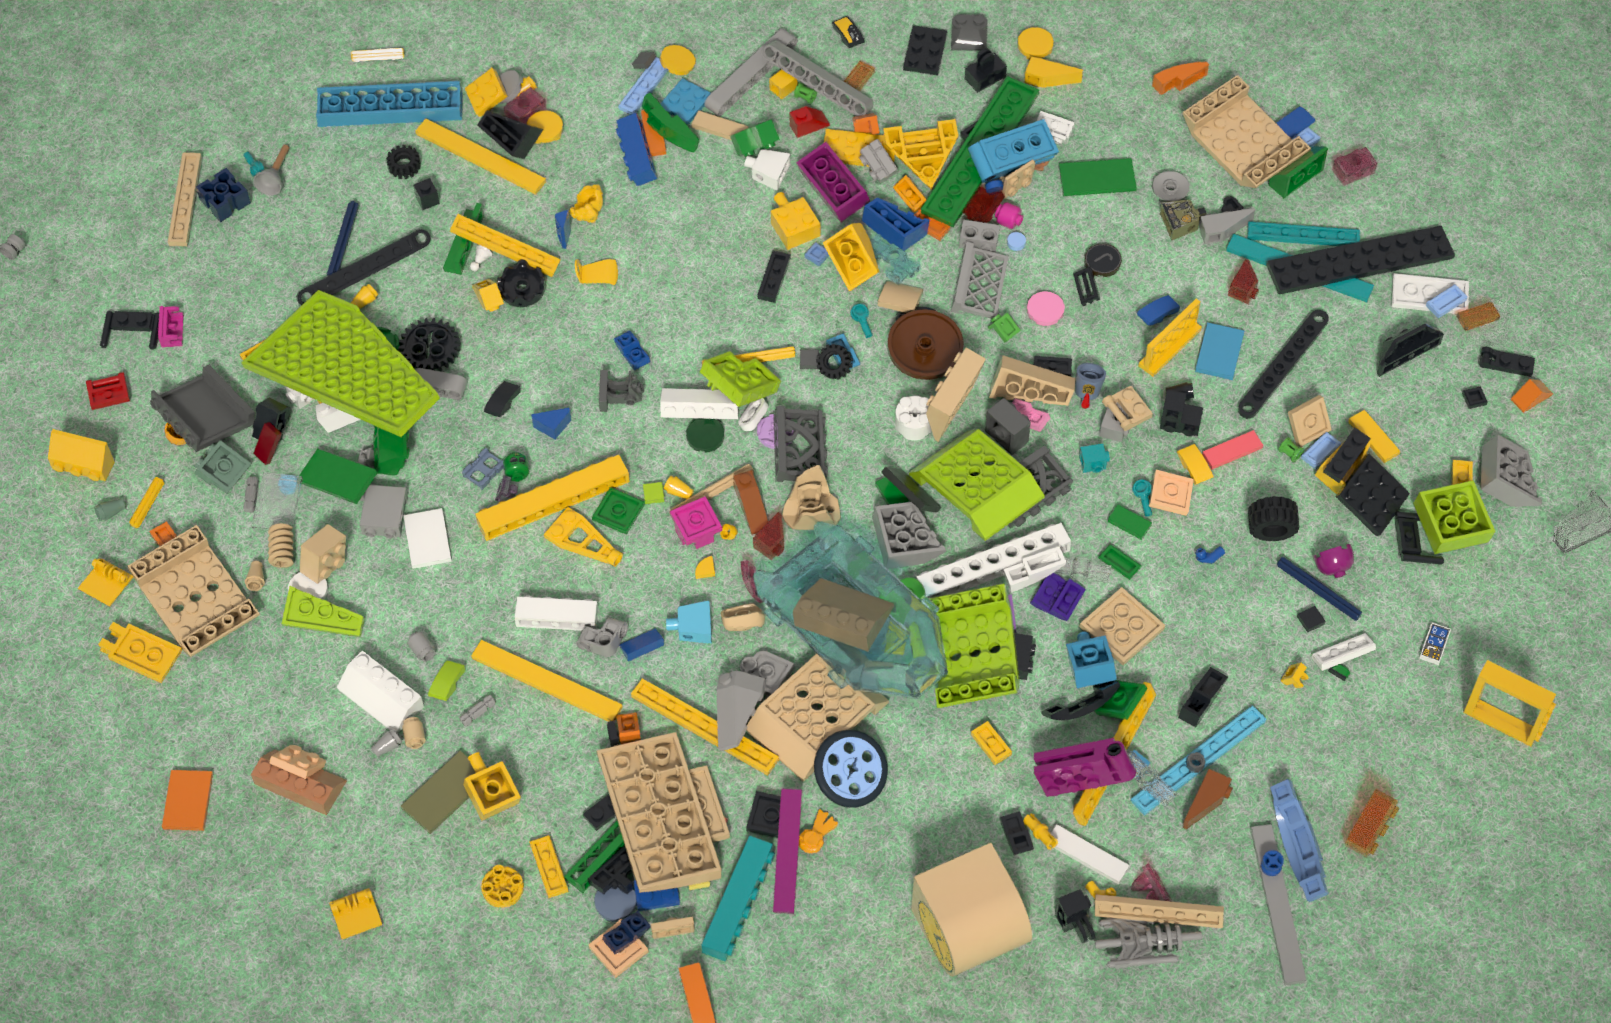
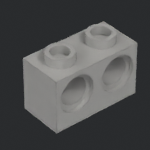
[959,220,1000,253]

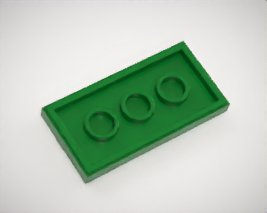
[1059,158,1137,196]
[297,449,378,504]

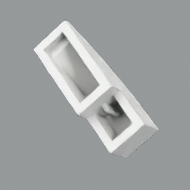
[1004,546,1066,592]

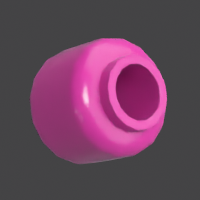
[995,202,1024,229]

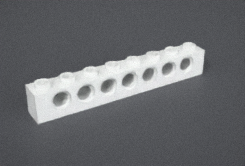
[916,523,1071,605]

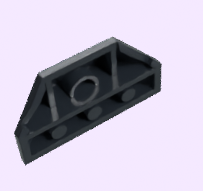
[1377,324,1444,377]

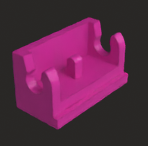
[158,306,184,347]

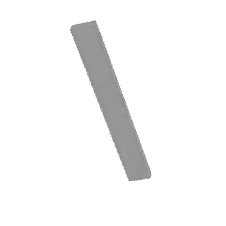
[1250,824,1306,986]

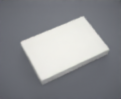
[403,508,452,569]

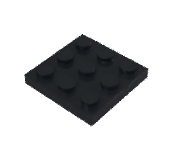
[1335,454,1410,536]

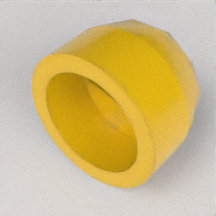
[720,524,738,540]

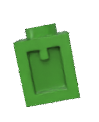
[988,313,1021,343]

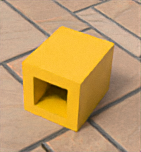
[769,70,797,99]

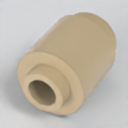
[402,717,426,749]

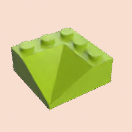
[1413,480,1496,554]

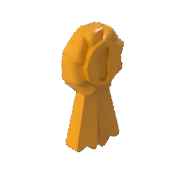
[799,809,838,853]

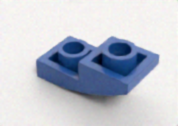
[1137,295,1180,326]
[614,331,650,370]

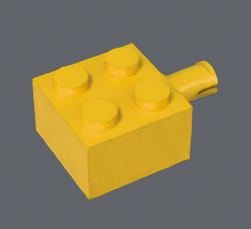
[770,192,821,250]
[463,752,521,821]

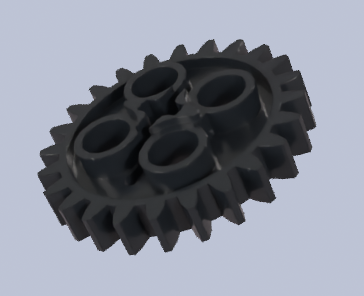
[399,318,461,372]

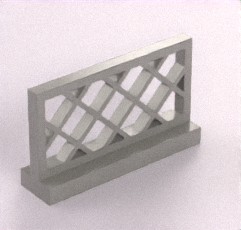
[951,242,1009,319]

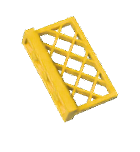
[1138,298,1202,377]

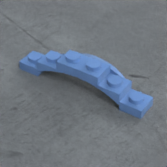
[1270,779,1329,902]

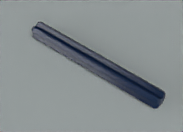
[327,201,359,276]
[1277,557,1362,621]

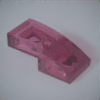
[741,560,763,603]

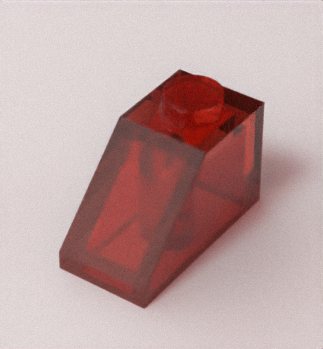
[1228,259,1259,305]
[753,512,784,560]

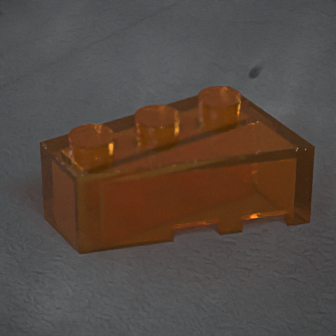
[1345,789,1400,858]

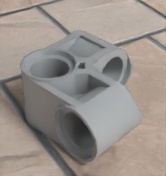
[576,617,628,657]

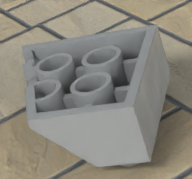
[1481,434,1542,507]
[872,502,946,569]

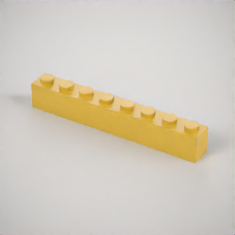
[475,455,630,541]

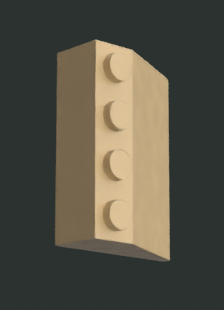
[926,348,986,442]

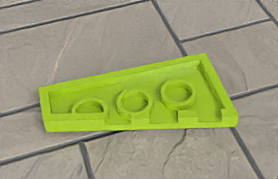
[281,586,365,637]

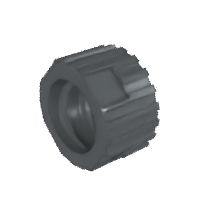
[1186,752,1206,773]

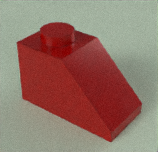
[789,106,830,138]

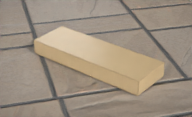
[691,110,749,140]

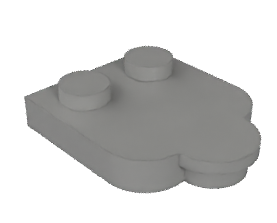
[740,651,795,696]

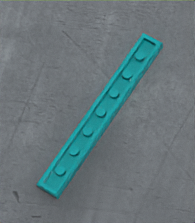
[1226,234,1374,302]

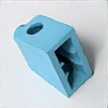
[666,601,712,643]

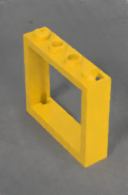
[1464,660,1556,747]

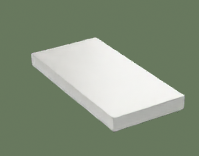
[1391,273,1469,315]

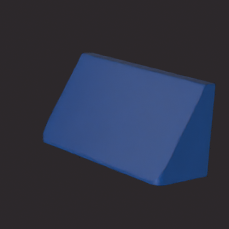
[1276,106,1316,138]
[555,210,571,249]
[619,629,664,662]

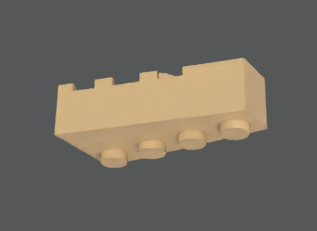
[989,355,1075,406]

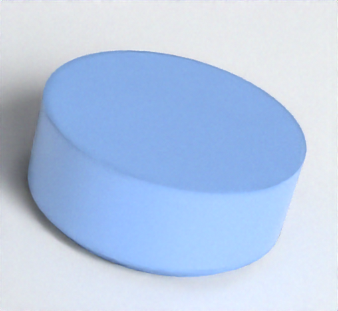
[1007,232,1026,251]

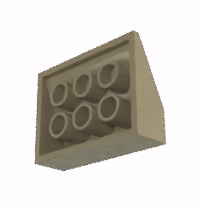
[793,578,894,652]

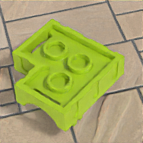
[700,351,781,407]

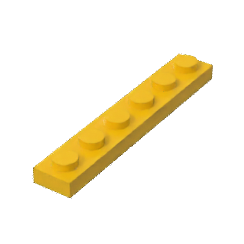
[450,214,561,277]

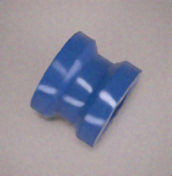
[1261,850,1284,876]

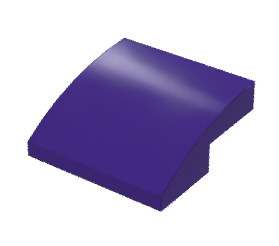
[1030,573,1086,621]

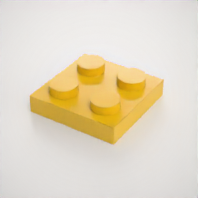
[465,68,508,117]

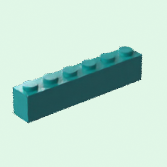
[701,836,775,962]

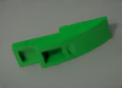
[641,93,699,153]

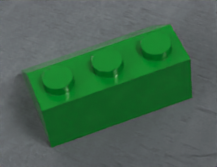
[1269,146,1328,199]

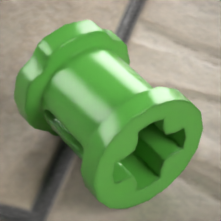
[794,82,818,104]
[1278,437,1304,463]

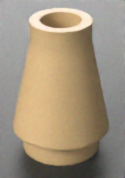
[245,561,265,591]

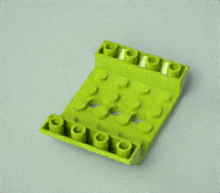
[909,429,1045,541]
[926,584,1020,708]

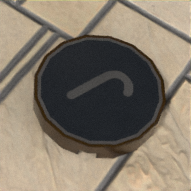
[1084,244,1122,277]

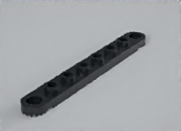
[296,229,431,306]
[1238,310,1329,419]

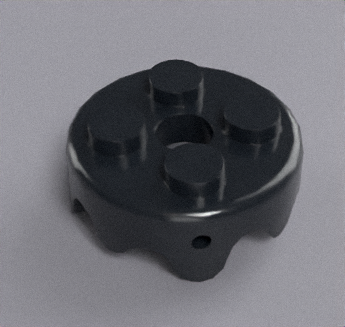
[497,260,546,307]

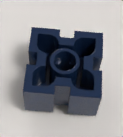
[196,168,251,223]

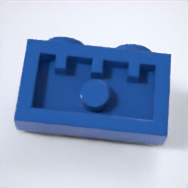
[634,880,680,911]

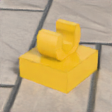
[1280,662,1309,688]

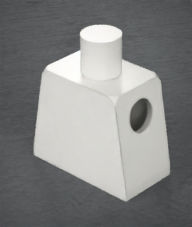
[745,149,790,191]

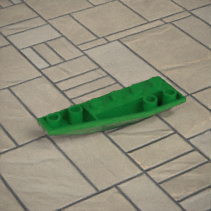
[373,426,410,476]

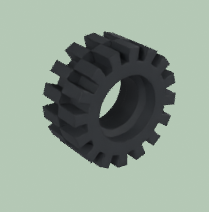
[386,145,421,179]
[816,344,853,380]

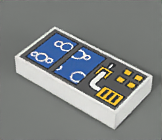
[1419,623,1451,665]

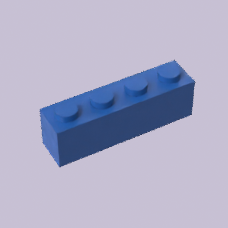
[616,113,658,186]

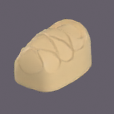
[721,603,765,631]

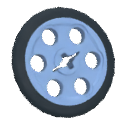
[814,730,888,808]

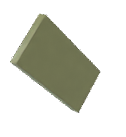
[401,751,475,834]

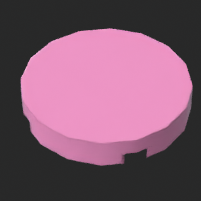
[1027,291,1065,326]

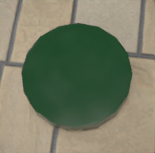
[686,418,724,453]

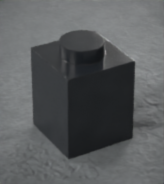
[413,178,440,210]

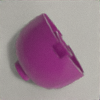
[1313,544,1354,579]

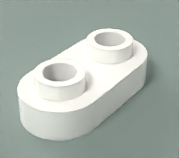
[738,398,768,431]

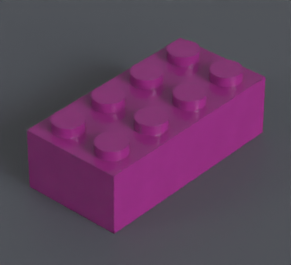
[796,142,870,223]

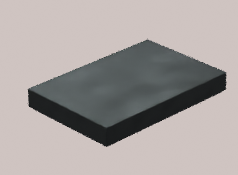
[881,466,942,513]

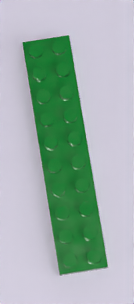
[921,76,1039,228]

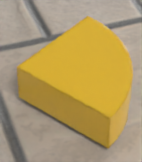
[695,556,715,579]

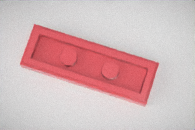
[1202,430,1263,470]

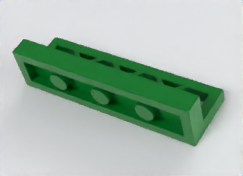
[443,203,484,275]
[564,821,625,893]

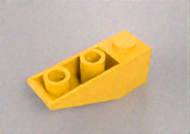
[1024,56,1083,88]

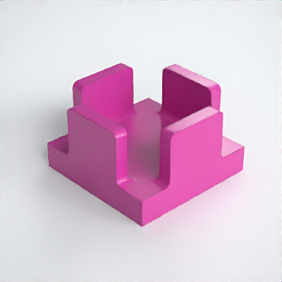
[670,496,722,549]

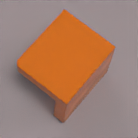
[852,113,879,135]

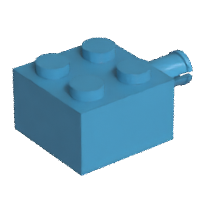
[1066,632,1117,688]

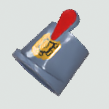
[1075,363,1106,409]

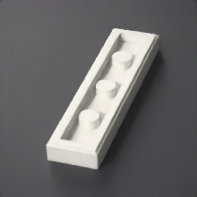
[1050,825,1130,885]

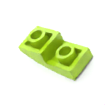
[428,660,465,701]

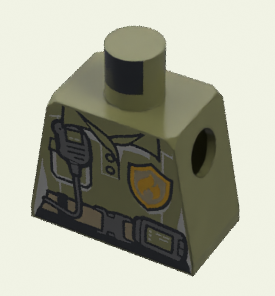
[1160,200,1207,241]

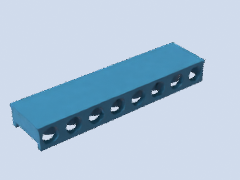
[316,81,462,127]

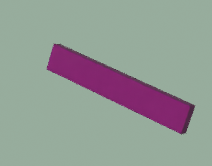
[773,789,802,914]

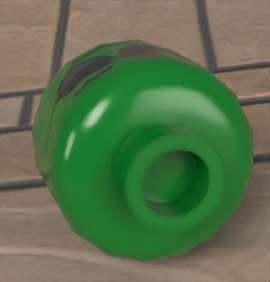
[503,452,529,482]

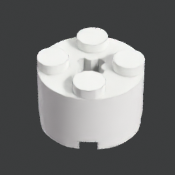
[895,396,932,440]

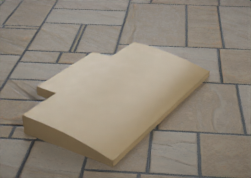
[596,732,730,893]

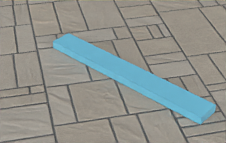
[1131,705,1267,816]

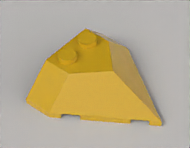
[883,119,958,190]

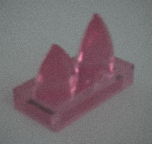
[1131,863,1173,902]

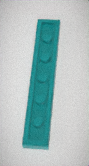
[1247,221,1360,246]

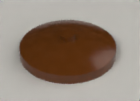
[887,309,964,380]

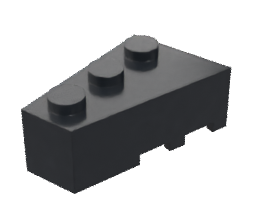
[477,110,544,159]

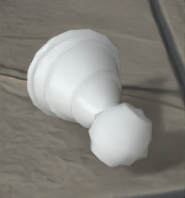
[470,245,493,272]

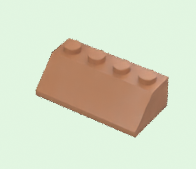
[251,749,347,815]

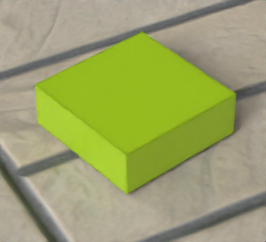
[643,482,664,504]

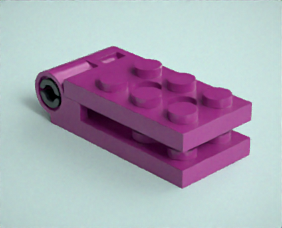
[1034,738,1136,797]

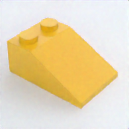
[823,223,879,291]

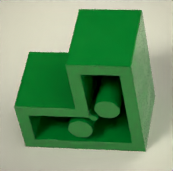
[730,119,780,157]

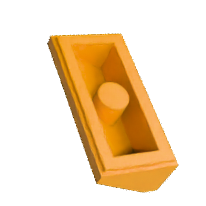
[893,175,928,213]

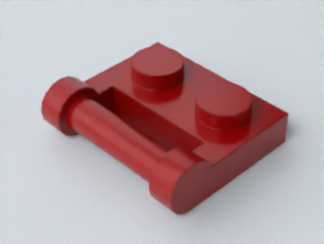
[86,372,130,410]

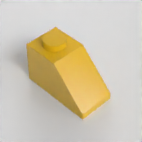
[471,279,504,312]

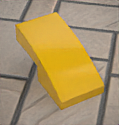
[1177,444,1214,485]

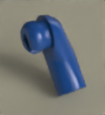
[1195,546,1225,564]

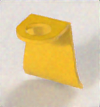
[575,259,618,285]

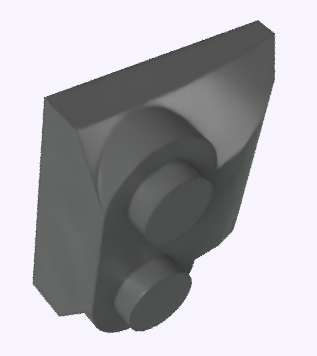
[951,14,988,51]

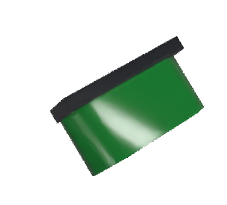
[1328,664,1350,682]

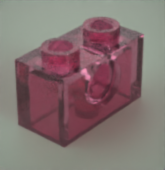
[504,87,547,123]
[1332,147,1378,186]

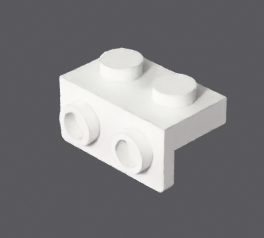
[1037,111,1075,145]

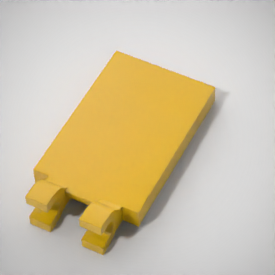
[98,622,182,683]

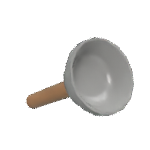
[253,144,289,196]

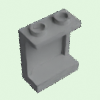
[360,485,408,539]

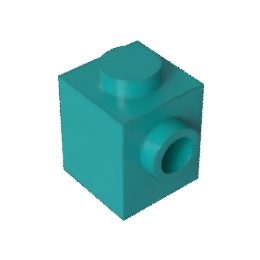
[1079,444,1110,473]

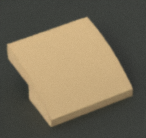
[877,281,924,313]

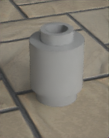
[407,632,436,662]

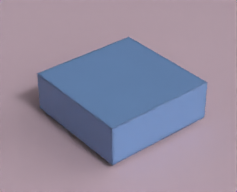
[804,242,830,266]

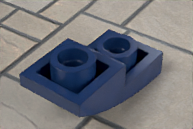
[602,911,651,955]

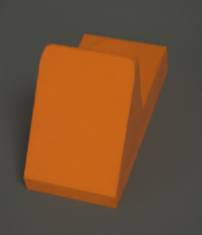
[616,712,641,745]

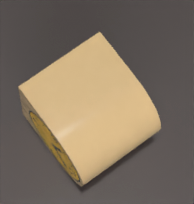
[911,843,1032,977]

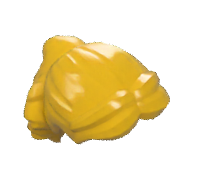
[568,184,603,223]

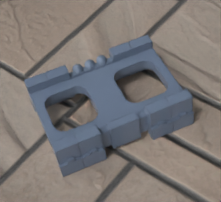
[462,448,504,490]

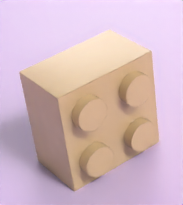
[300,524,346,584]

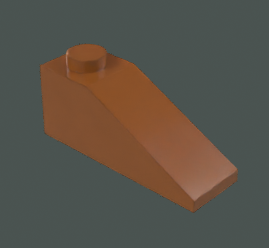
[733,470,770,535]
[1183,769,1233,830]

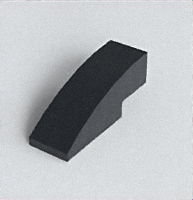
[1178,667,1228,728]

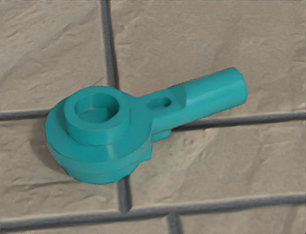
[243,152,264,177]
[850,304,873,338]
[1132,479,1152,517]

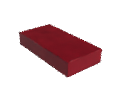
[253,422,282,465]

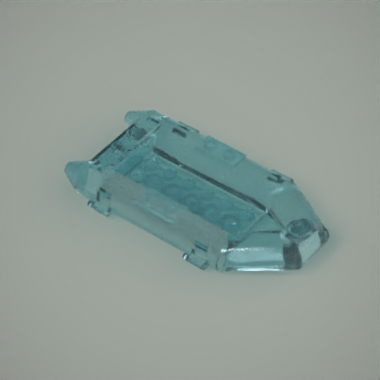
[753,521,948,699]

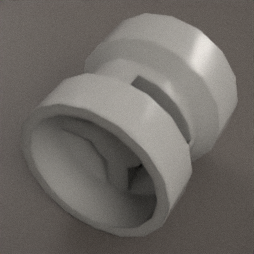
[0,234,25,260]

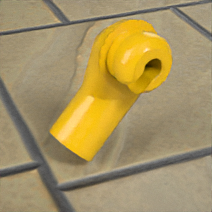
[1085,881,1117,899]

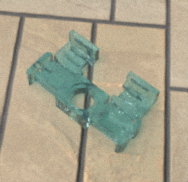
[871,234,921,285]

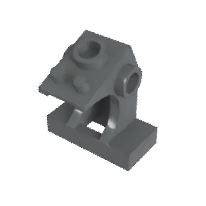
[599,370,644,412]

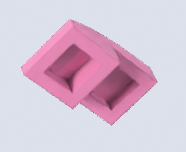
[1012,399,1050,432]

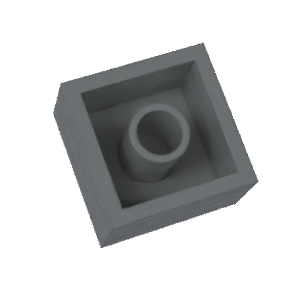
[985,398,1031,455]

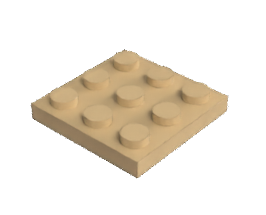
[1079,587,1165,665]

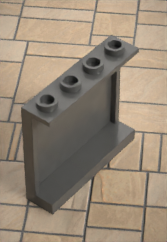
[150,365,255,452]

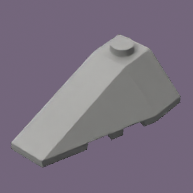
[716,670,766,751]

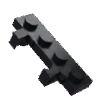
[588,845,633,894]

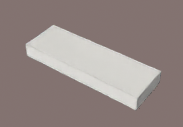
[1312,633,1376,671]

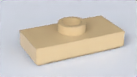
[651,917,695,939]

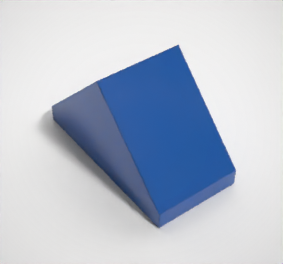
[531,408,571,440]

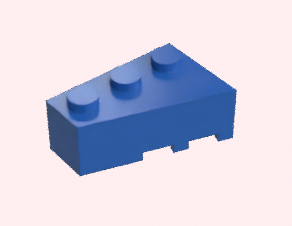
[862,197,930,253]

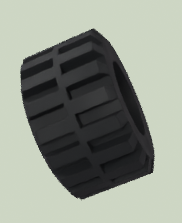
[1248,496,1299,541]

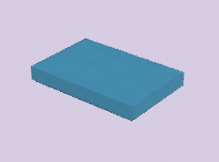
[1195,322,1245,380]

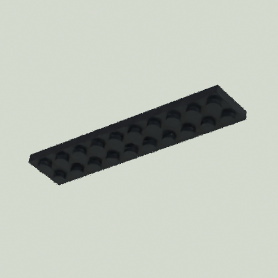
[1266,225,1455,295]

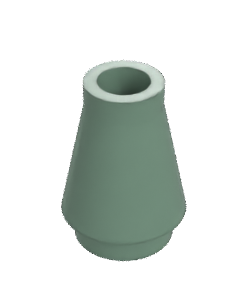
[94,498,126,521]

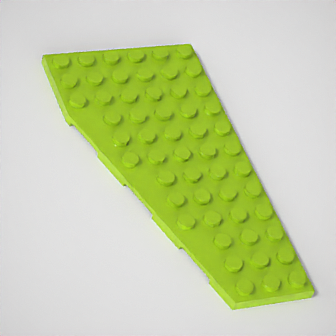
[241,290,440,437]

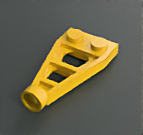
[544,507,623,567]

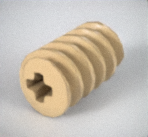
[268,523,294,568]

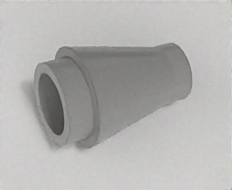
[371,729,402,757]

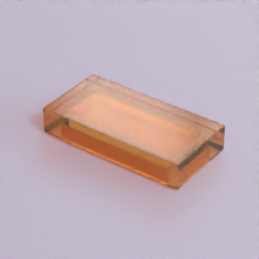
[843,61,875,92]
[1457,302,1500,331]

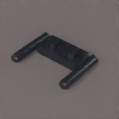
[100,311,159,350]
[1395,511,1444,565]

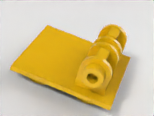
[78,558,133,607]
[329,888,382,940]

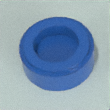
[985,180,1004,193]

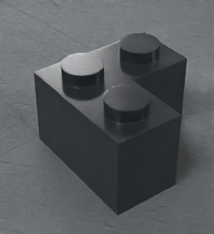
[1160,390,1204,436]

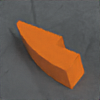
[1152,62,1209,95]
[679,962,715,1023]

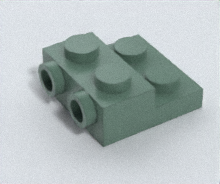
[194,440,251,494]

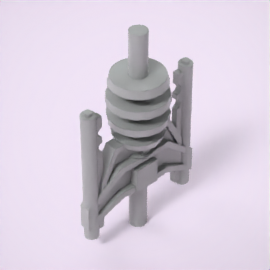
[1095,918,1202,969]

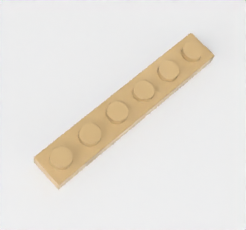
[168,153,202,246]
[1095,895,1224,928]

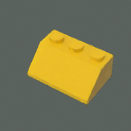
[48,429,115,481]

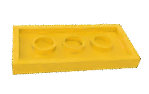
[824,129,895,167]

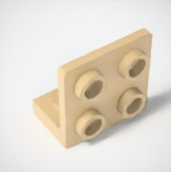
[991,160,1035,200]

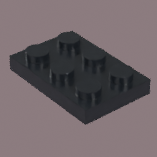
[903,25,948,76]

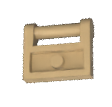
[1102,386,1153,431]

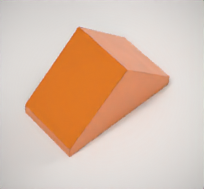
[1511,379,1553,413]

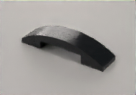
[1041,680,1120,720]

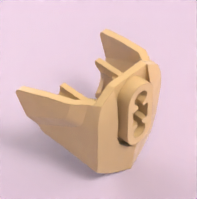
[782,465,841,530]

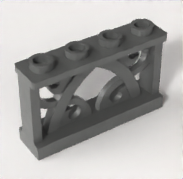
[773,406,828,482]
[1008,445,1073,529]

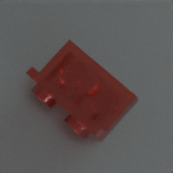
[963,186,1005,223]

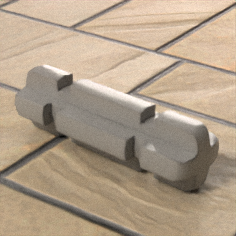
[243,477,259,513]
[459,695,495,726]

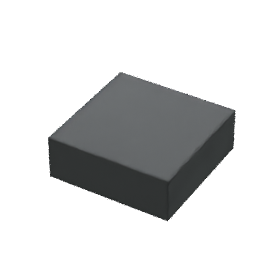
[632,52,656,69]
[800,350,819,369]

